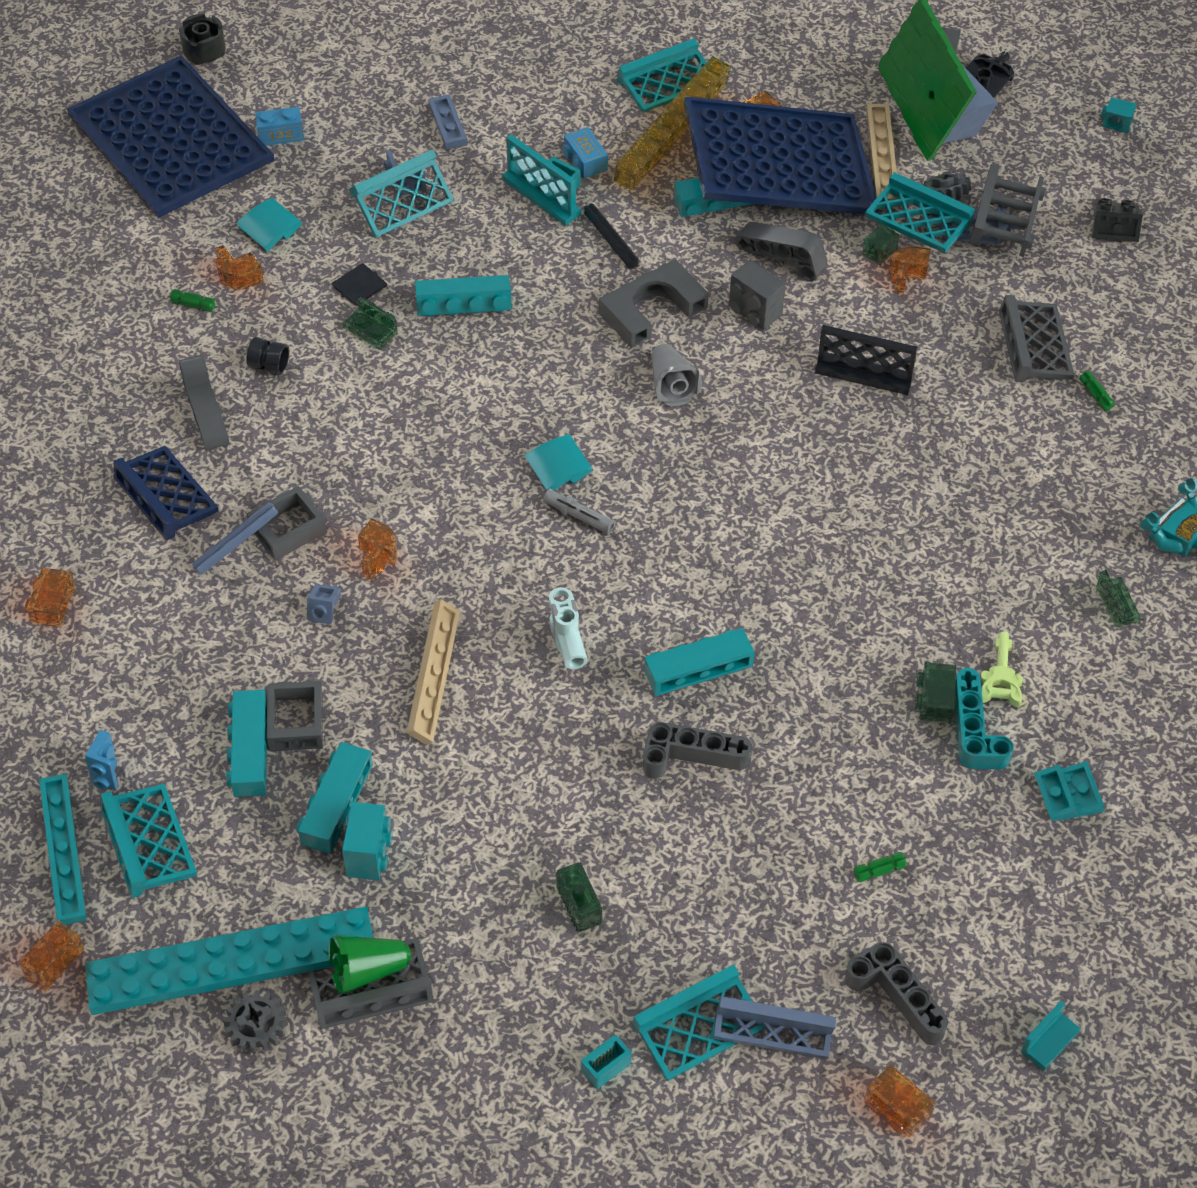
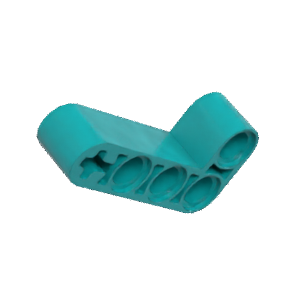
[953,668,1014,770]

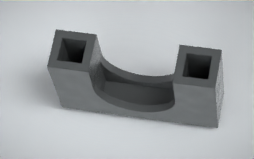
[599,259,709,348]

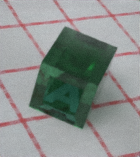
[862,224,900,265]

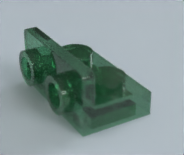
[343,297,398,350]

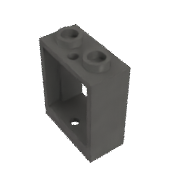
[246,486,328,561]
[267,680,323,752]

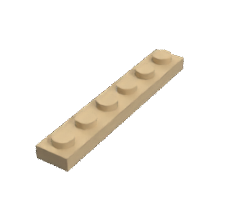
[866,104,899,202]
[406,599,460,745]

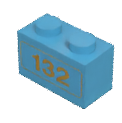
[255,107,304,146]
[562,127,608,179]

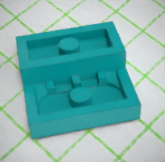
[236,197,303,251]
[524,434,594,491]
[1034,761,1106,821]

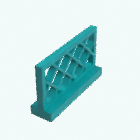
[617,38,719,113]
[502,134,582,226]
[348,149,454,238]
[865,172,974,254]
[100,784,197,899]
[631,964,765,1081]

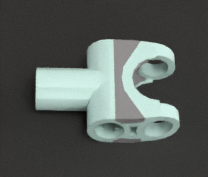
[549,587,588,670]

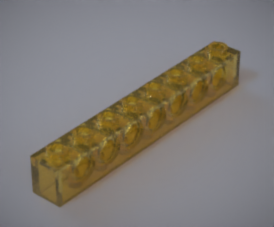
[614,56,731,191]

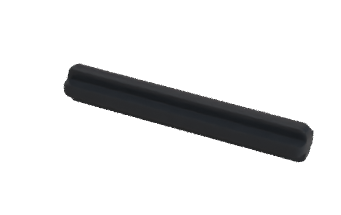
[584,203,639,269]

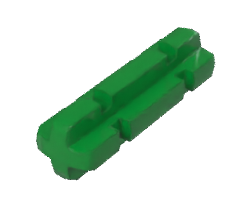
[170,289,216,312]
[1079,371,1115,411]
[853,852,907,882]

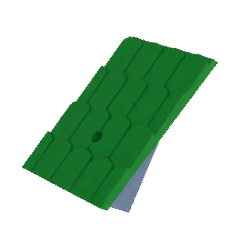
[878,0,998,161]

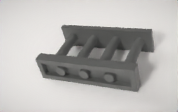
[970,164,1046,257]

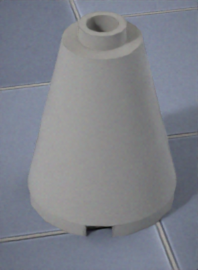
[651,344,703,406]

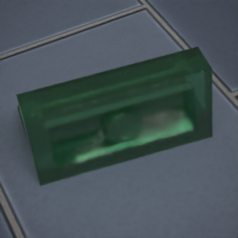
[1096,570,1141,627]

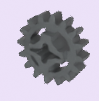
[922,172,972,199]
[223,990,288,1054]

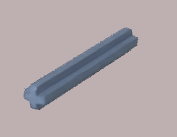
[192,502,278,575]

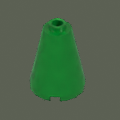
[328,935,411,993]

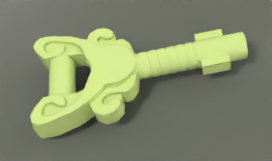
[980,632,1023,708]

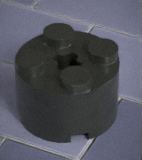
[179,14,226,65]

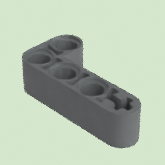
[735,222,827,281]
[179,354,230,450]
[643,722,752,778]
[845,942,948,1045]

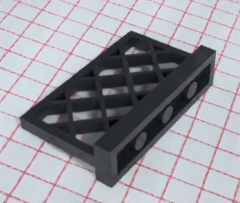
[815,325,918,395]

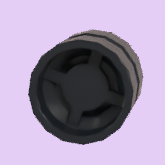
[246,337,290,375]

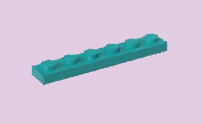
[39,774,87,926]

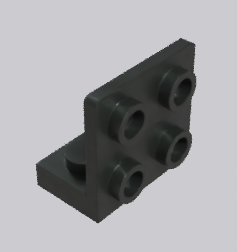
[1092,198,1143,242]

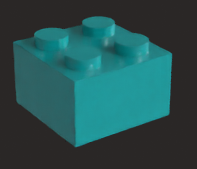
[342,802,393,881]

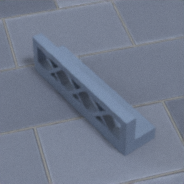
[713,996,836,1059]

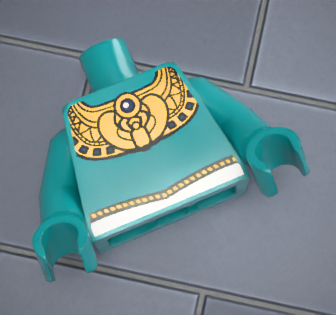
[1140,478,1197,557]

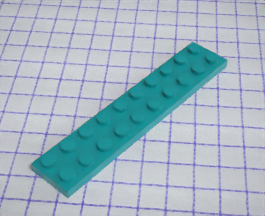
[85,906,373,1015]

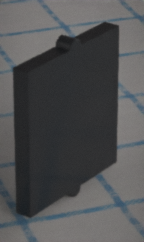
[331,263,388,306]

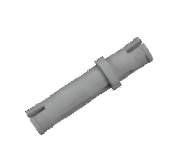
[543,488,616,535]

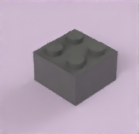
[729,260,786,330]

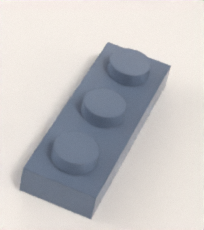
[428,94,468,150]

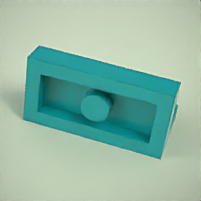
[1021,1001,1081,1071]

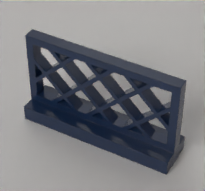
[113,446,219,541]

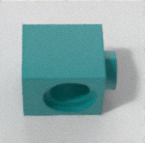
[1100,97,1137,133]

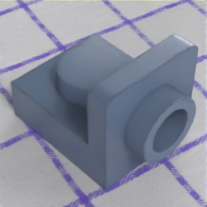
[307,584,341,624]

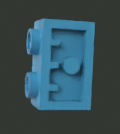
[85,729,118,791]

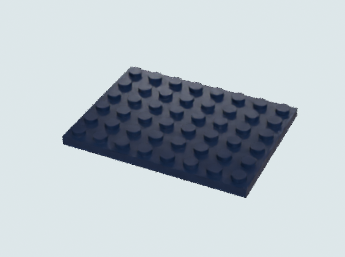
[67,55,275,218]
[684,96,879,214]

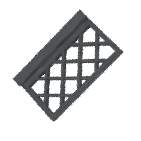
[999,295,1074,382]
[308,937,434,1029]

